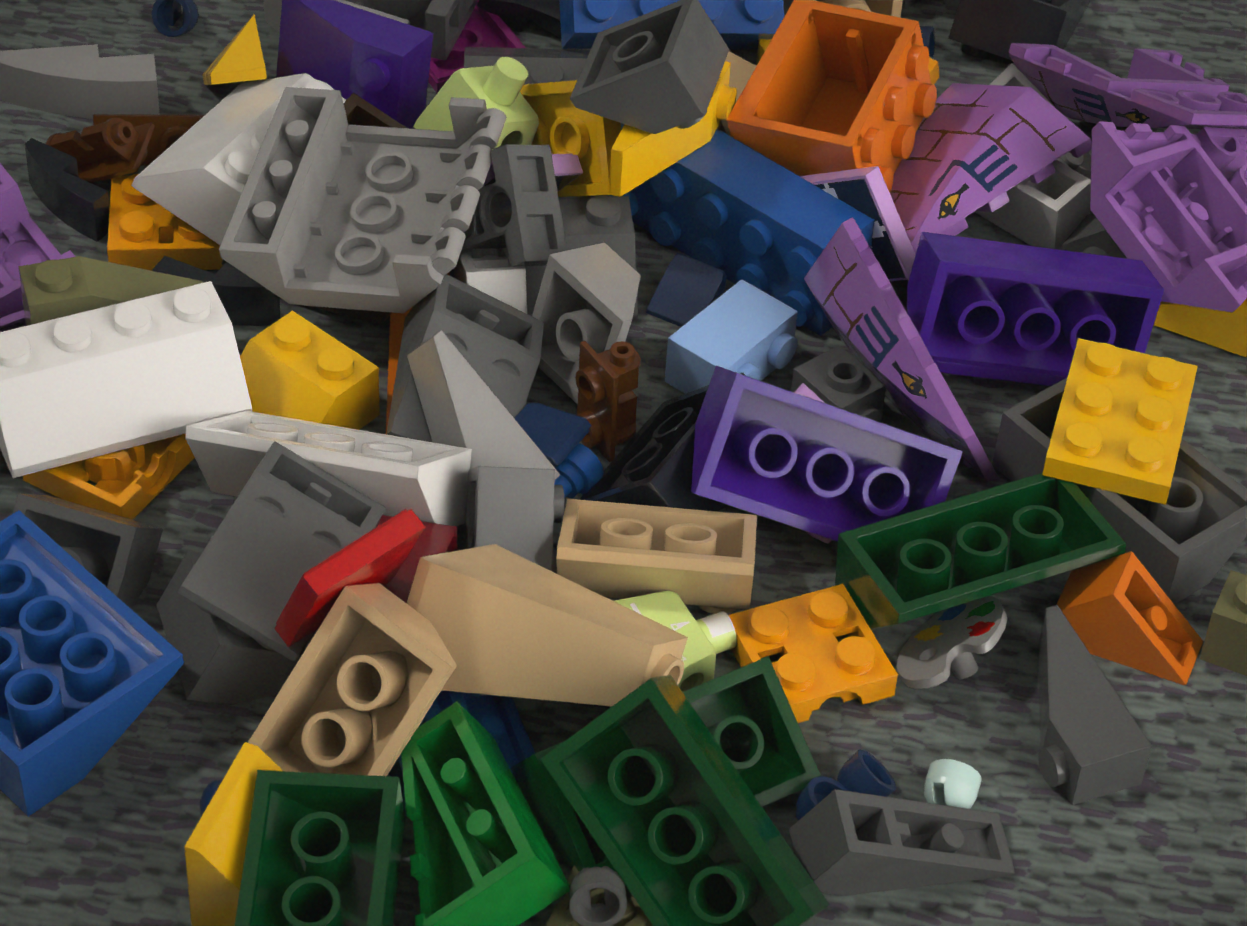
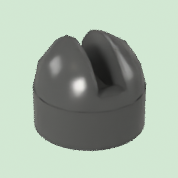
[569,866,627,926]

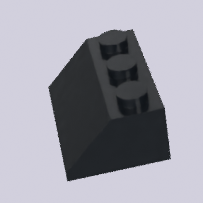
[579,373,745,511]

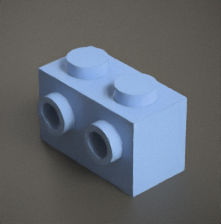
[665,279,798,394]

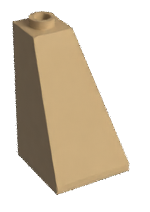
[407,544,688,706]

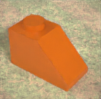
[1057,551,1203,685]

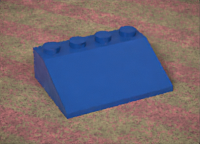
[0,510,184,817]

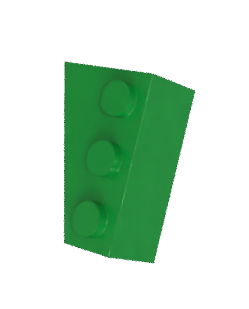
[401,701,570,926]

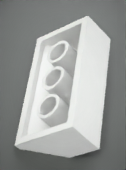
[131,73,346,245]
[0,281,252,478]
[185,411,472,528]

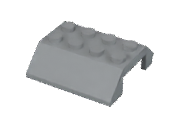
[219,87,507,313]

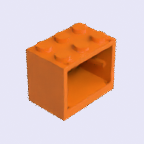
[726,0,937,192]

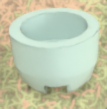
[924,759,982,809]

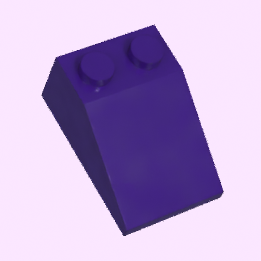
[276,0,434,129]

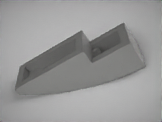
[0,44,160,119]

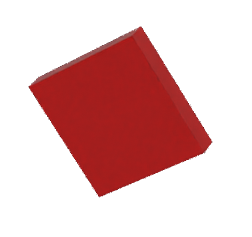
[275,509,425,647]

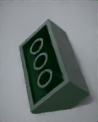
[835,473,1126,629]
[510,656,821,872]
[540,675,830,926]
[235,770,406,926]

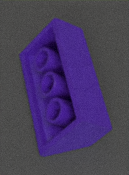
[907,232,1164,386]
[691,365,963,541]

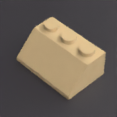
[556,499,757,614]
[248,583,457,776]

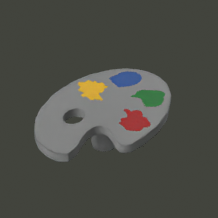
[896,595,1008,689]

